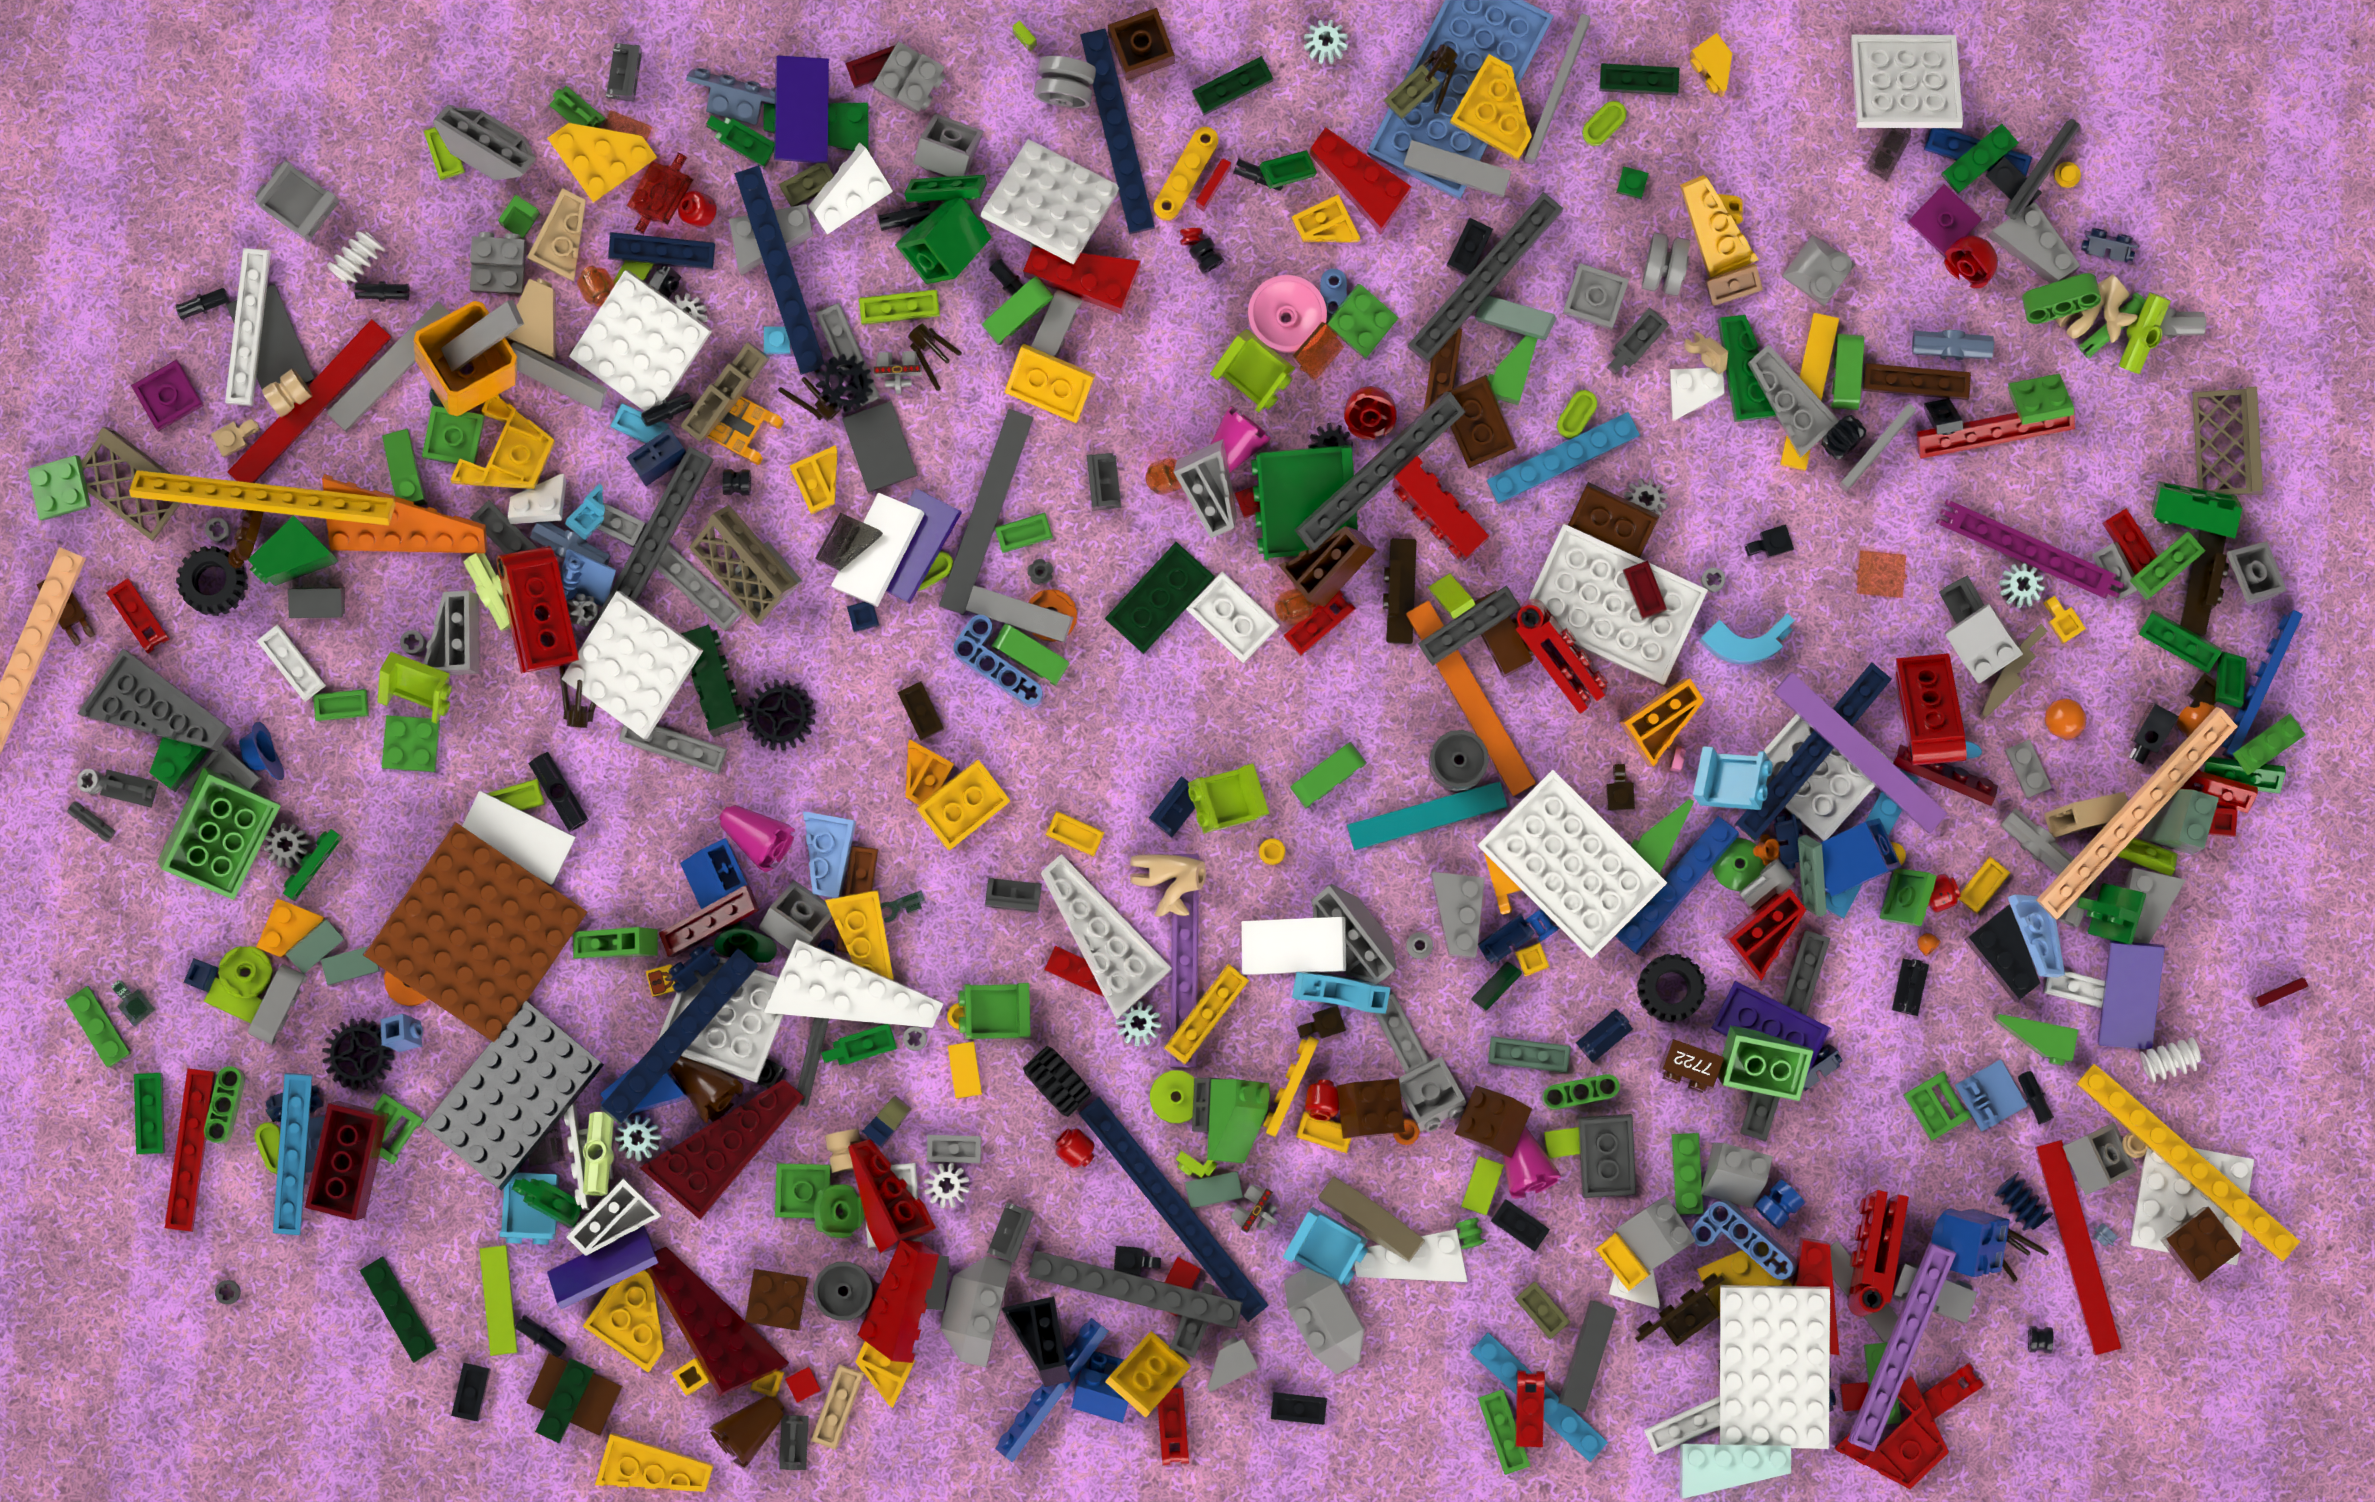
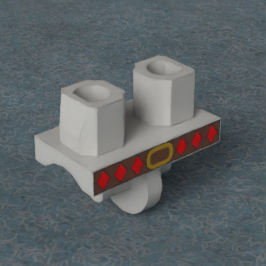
[873,351,922,395]
[1230,1184,1278,1233]

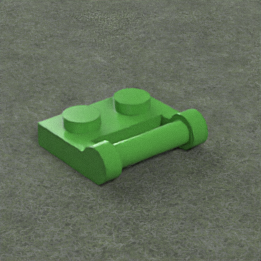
[1903,1071,1972,1141]
[372,1093,424,1164]

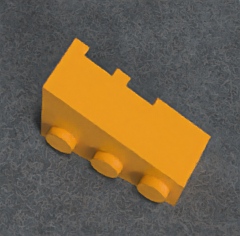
[1619,678,1705,767]

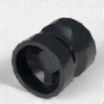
[1189,238,1224,274]
[722,469,751,496]

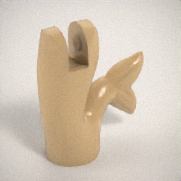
[2056,274,2138,343]
[1130,854,1206,917]

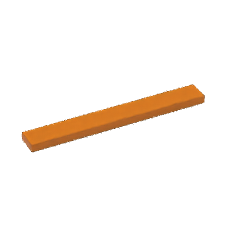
[1406,600,1536,797]

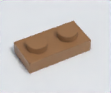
[1705,264,1763,306]

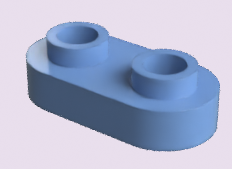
[1320,269,1347,321]

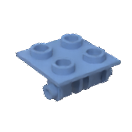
[561,549,616,607]
[1955,1059,2028,1132]

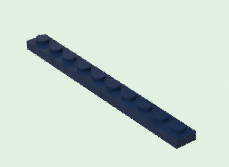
[1079,1097,1269,1322]

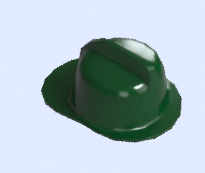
[714,920,777,963]

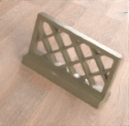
[2192,387,2263,495]
[81,427,181,541]
[689,505,798,626]

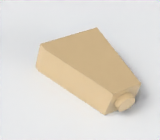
[505,278,556,361]
[2044,792,2128,838]

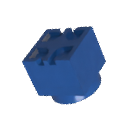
[1931,1208,2010,1277]

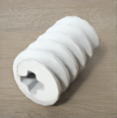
[327,231,385,288]
[2140,1037,2201,1083]

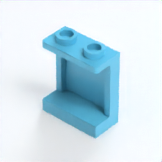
[1693,746,1773,810]
[499,1173,560,1245]
[1283,1207,1368,1286]

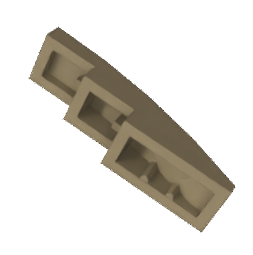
[681,342,770,442]
[1979,624,2048,721]
[1318,1176,1425,1262]

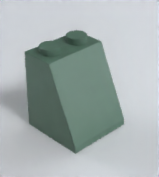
[2141,789,2219,855]

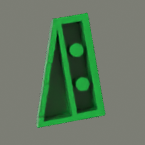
[2151,481,2243,539]
[149,737,210,792]

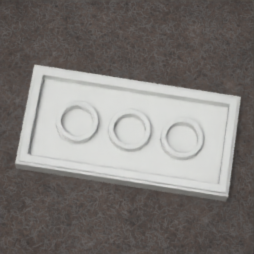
[831,493,925,607]
[462,791,576,885]
[1242,917,1346,975]

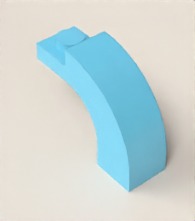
[1699,613,1795,665]
[1292,972,1391,1014]

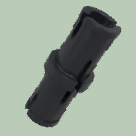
[878,203,931,232]
[355,281,410,302]

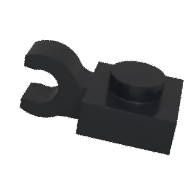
[1745,524,1794,558]
[1114,1246,1161,1275]

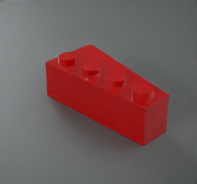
[1310,127,1412,235]
[1392,456,1489,561]

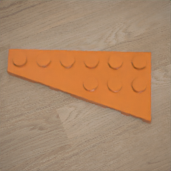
[322,474,488,553]

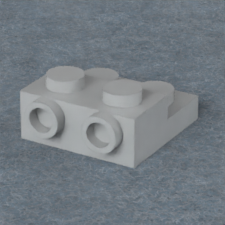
[871,41,946,114]
[470,232,527,295]
[1399,1056,1467,1132]

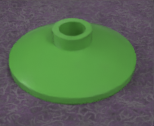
[1712,838,1765,891]

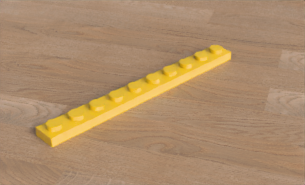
[129,470,396,525]
[2076,1063,2301,1262]

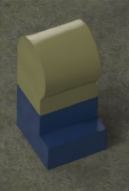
[862,1095,912,1148]

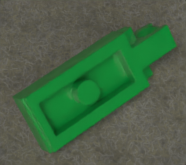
[706,115,774,168]
[821,1024,897,1066]
[512,1179,582,1228]

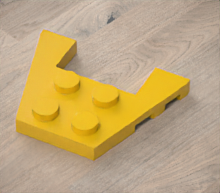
[451,395,555,489]

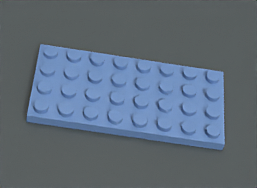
[1367,0,1554,200]

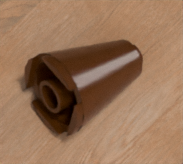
[671,1056,744,1123]
[709,1396,785,1469]

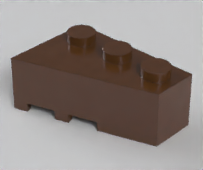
[1278,526,1377,607]

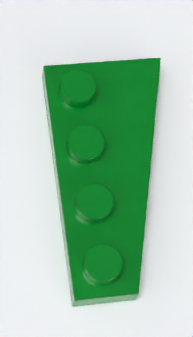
[764,103,869,152]
[1717,315,1777,422]

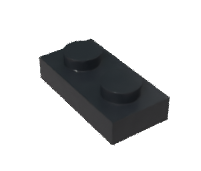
[1986,156,2042,208]
[1447,218,1493,276]
[1924,398,1963,435]
[1490,1199,1550,1252]
[451,1363,491,1422]
[1271,1392,1327,1425]

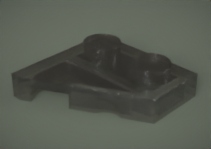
[815,513,883,571]

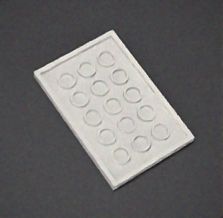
[1529,524,1708,686]
[1477,770,1667,959]
[1720,1285,1830,1449]

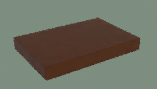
[1437,375,1517,469]
[1568,482,1660,558]
[526,1353,623,1436]

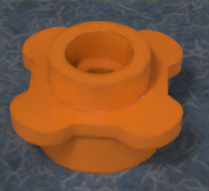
[1753,834,1780,866]

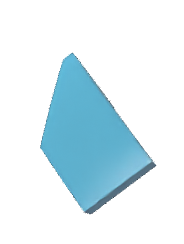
[565,483,605,540]

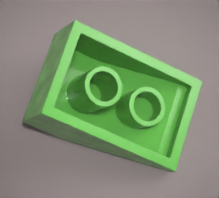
[1717,1025,1813,1101]
[1207,1079,1270,1163]

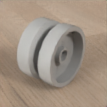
[1033,56,1096,108]
[1642,232,1690,297]

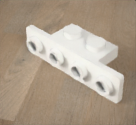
[564,1103,614,1211]

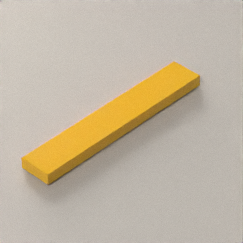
[1780,313,1839,471]

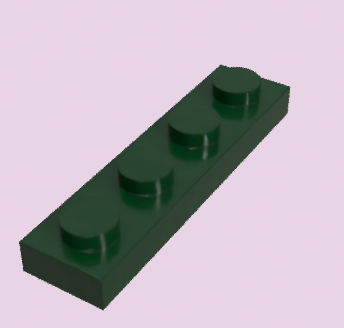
[359,1256,437,1363]

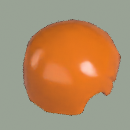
[2045,698,2087,740]
[2176,702,2216,737]

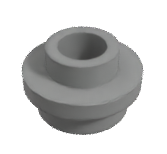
[1406,932,1433,959]

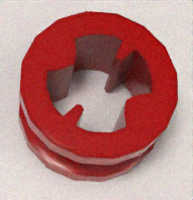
[1180,228,1204,246]

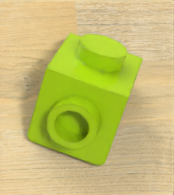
[1175,1150,1218,1179]

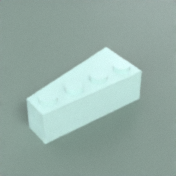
[1679,1444,1791,1499]

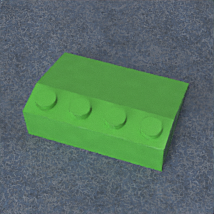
[157,767,281,900]

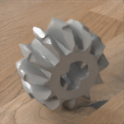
[1623,478,1668,518]
[264,823,310,868]

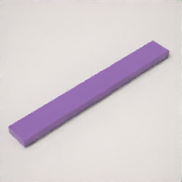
[1773,672,1948,833]
[1170,854,1199,1068]
[1848,1242,1956,1452]

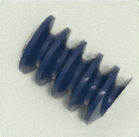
[1994,1172,2053,1231]

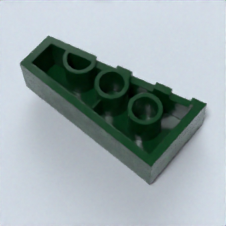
[681,624,745,737]

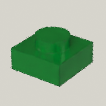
[1616,166,1649,199]

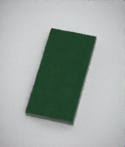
[1105,542,1215,655]

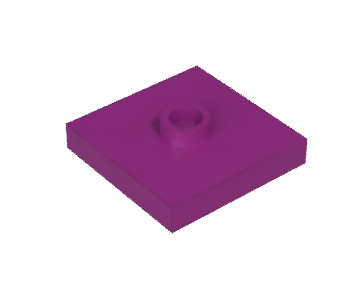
[1907,184,1982,258]
[131,359,204,432]

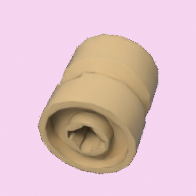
[262,368,312,417]
[825,1129,861,1173]

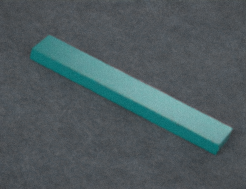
[1347,781,1508,851]

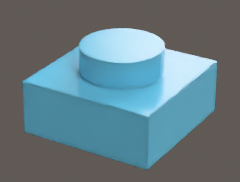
[764,327,791,354]

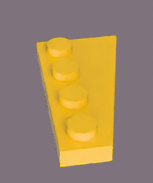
[1680,175,1759,278]
[825,890,894,980]
[595,1432,714,1492]

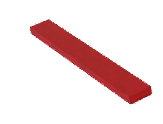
[227,319,392,483]
[2035,1140,2121,1355]

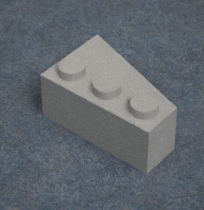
[2125,868,2186,944]

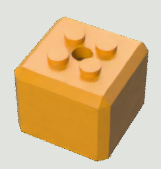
[414,301,517,416]

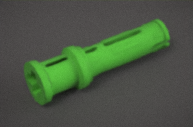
[2078,293,2146,359]

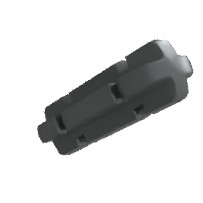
[67,802,115,842]

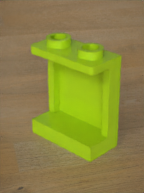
[1210,329,1295,413]
[377,651,452,724]
[1188,763,1270,834]

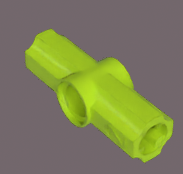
[2118,292,2171,374]

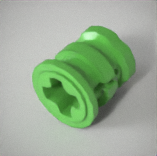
[1455,1217,1487,1250]

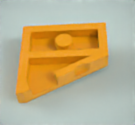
[905,739,955,805]
[256,898,325,958]

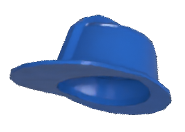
[239,722,284,780]

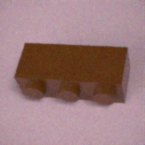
[1472,590,1534,678]

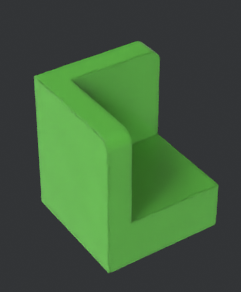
[498,194,540,239]

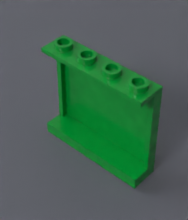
[1251,445,1358,561]

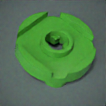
[814,1184,864,1238]

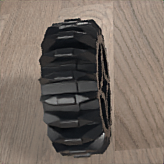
[744,680,816,751]
[322,1018,395,1090]

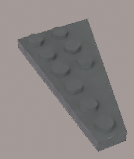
[77,648,232,751]

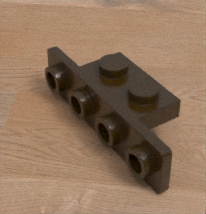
[2180,530,2229,636]
[1383,538,1417,644]
[1635,1272,1725,1347]

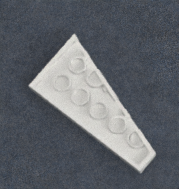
[1041,854,1172,1020]
[764,938,943,1028]

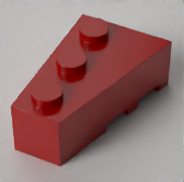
[1722,888,1807,981]

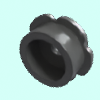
[1027,559,1053,585]

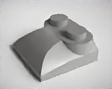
[1782,235,1856,307]

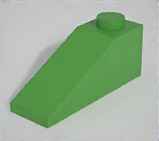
[1488,335,1538,405]
[382,428,428,506]
[1631,799,1694,874]
[573,927,658,959]
[1994,1014,2078,1066]

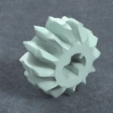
[1304,20,1348,64]
[1999,563,2045,609]
[1116,1001,1161,1047]
[615,1115,661,1161]

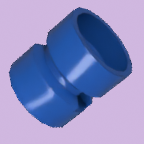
[1754,1179,1805,1230]

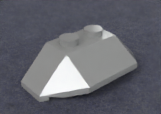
[433,105,536,180]
[1311,884,1397,985]
[940,1256,1012,1368]
[1284,1267,1365,1374]

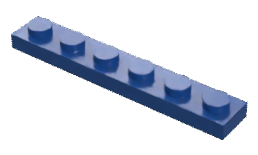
[2221,610,2303,759]
[1615,816,1740,955]
[995,1318,1109,1463]

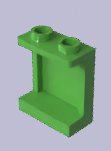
[958,983,1031,1039]

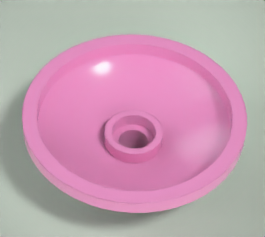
[1248,275,1327,353]

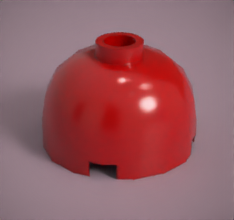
[1944,235,1998,288]
[1344,386,1397,440]

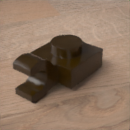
[2187,673,2216,708]
[1606,764,1635,811]
[1297,1005,1346,1040]

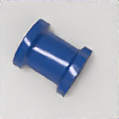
[1525,909,1560,942]

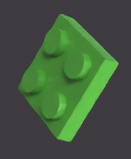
[1325,284,1398,358]
[2008,374,2074,425]
[422,406,485,464]
[28,455,91,521]
[381,715,440,773]
[1879,868,1937,927]
[775,1163,831,1219]

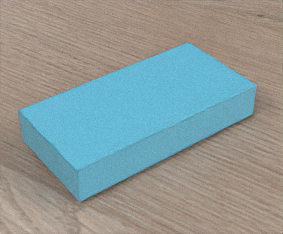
[610,403,669,444]

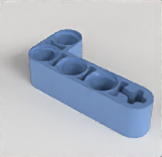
[953,615,1043,707]
[1691,1200,1798,1280]

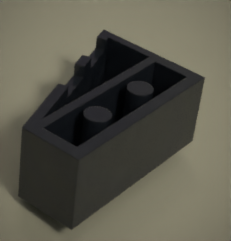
[1964,904,2040,1002]
[1002,1296,1071,1387]

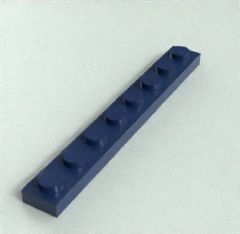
[1080,28,1155,235]
[734,165,824,375]
[1735,662,1892,841]
[600,949,758,1126]

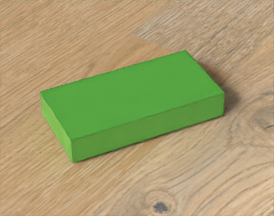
[995,513,1053,554]
[313,689,369,721]

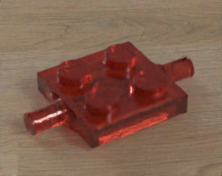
[626,152,693,235]

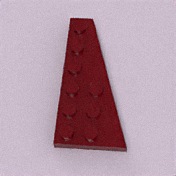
[639,1079,805,1220]
[646,1247,789,1397]

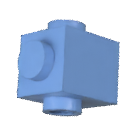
[381,1014,423,1052]

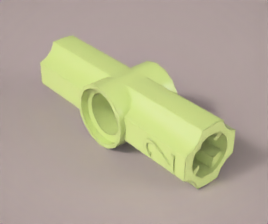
[463,553,511,631]
[583,1112,614,1196]

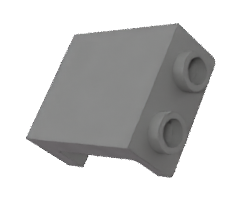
[254,160,340,242]

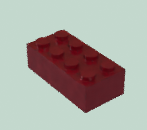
[305,1101,388,1221]

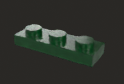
[1192,56,1274,116]
[1599,63,1680,96]
[535,1358,596,1444]

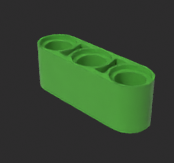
[2022,273,2101,324]
[982,276,1054,345]
[1831,333,1864,410]
[991,623,1070,686]
[1290,742,1367,809]
[204,1066,245,1144]
[1542,1074,1620,1110]

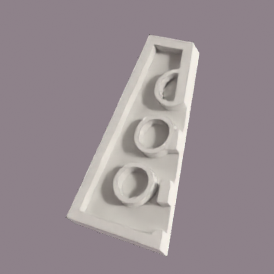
[1354,1229,1467,1282]

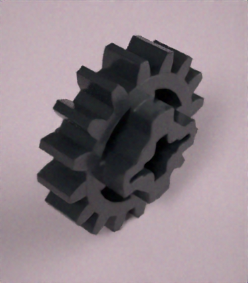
[816,354,874,413]

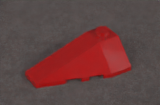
[848,1139,936,1254]

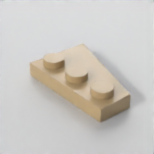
[527,188,586,282]

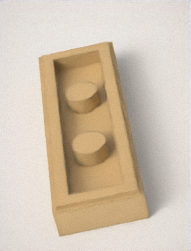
[811,1364,864,1450]

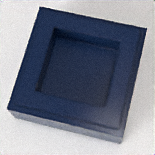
[847,602,879,633]
[183,958,219,993]

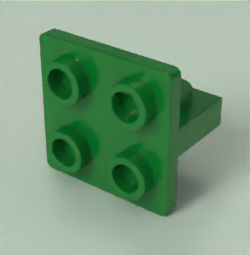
[2077,883,2146,944]

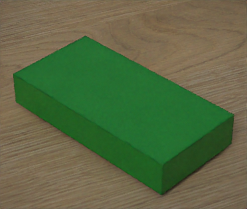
[1259,150,1317,189]
[2215,651,2247,708]

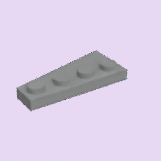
[1748,344,1839,458]

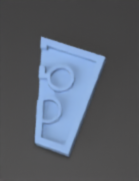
[803,811,856,898]
[2008,894,2065,978]

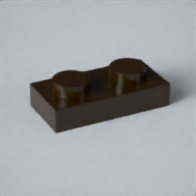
[897,681,944,741]

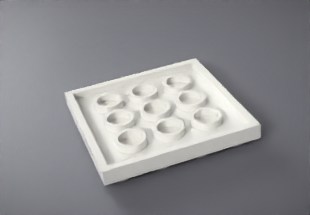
[1851,35,1963,128]
[980,139,1119,264]
[569,270,713,411]
[562,591,703,739]
[1764,698,1893,842]
[657,948,784,1083]
[2129,1147,2254,1265]

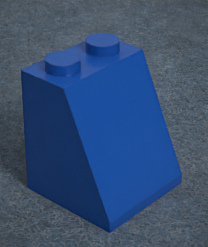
[1821,818,1902,897]
[600,1063,688,1115]

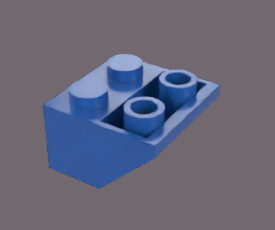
[680,838,749,909]
[1071,1351,1129,1423]

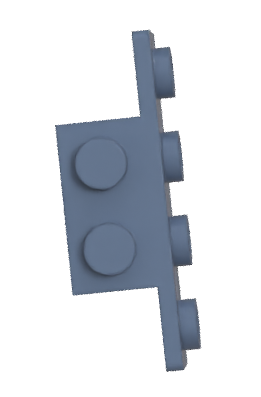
[686,68,775,125]

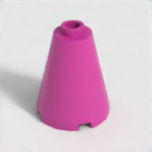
[1210,406,1271,473]
[719,805,795,872]
[1503,1126,1561,1199]

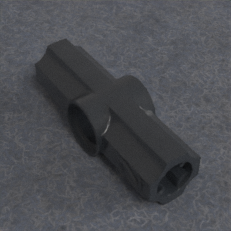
[528,752,589,832]

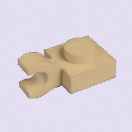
[1684,332,1728,374]
[211,419,260,458]

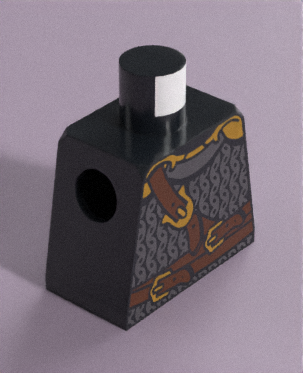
[2129,703,2179,764]

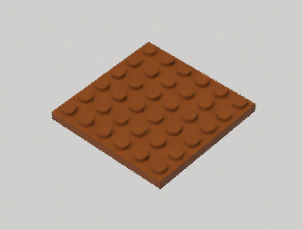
[363,822,588,1042]

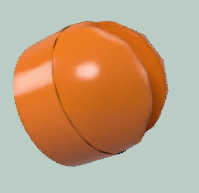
[1917,933,1941,956]

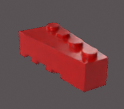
[1023,247,1141,315]
[1792,1237,1840,1356]
[857,1240,939,1363]

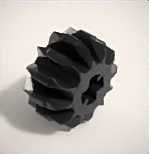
[1821,415,1866,459]
[1308,423,1353,448]

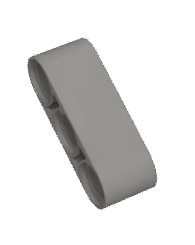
[1031,289,1082,357]
[248,964,307,1045]

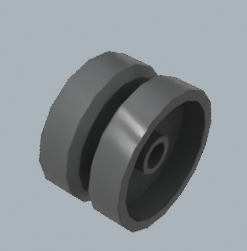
[1429,730,1489,792]
[814,1262,874,1321]

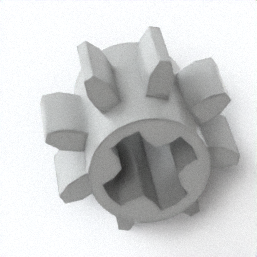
[567,593,599,627]

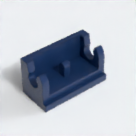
[626,428,686,486]
[1149,776,1195,838]

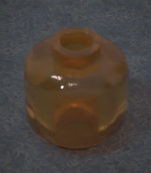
[577,266,615,307]
[1145,457,1182,495]
[1275,588,1316,625]

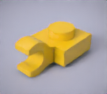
[2043,596,2086,644]

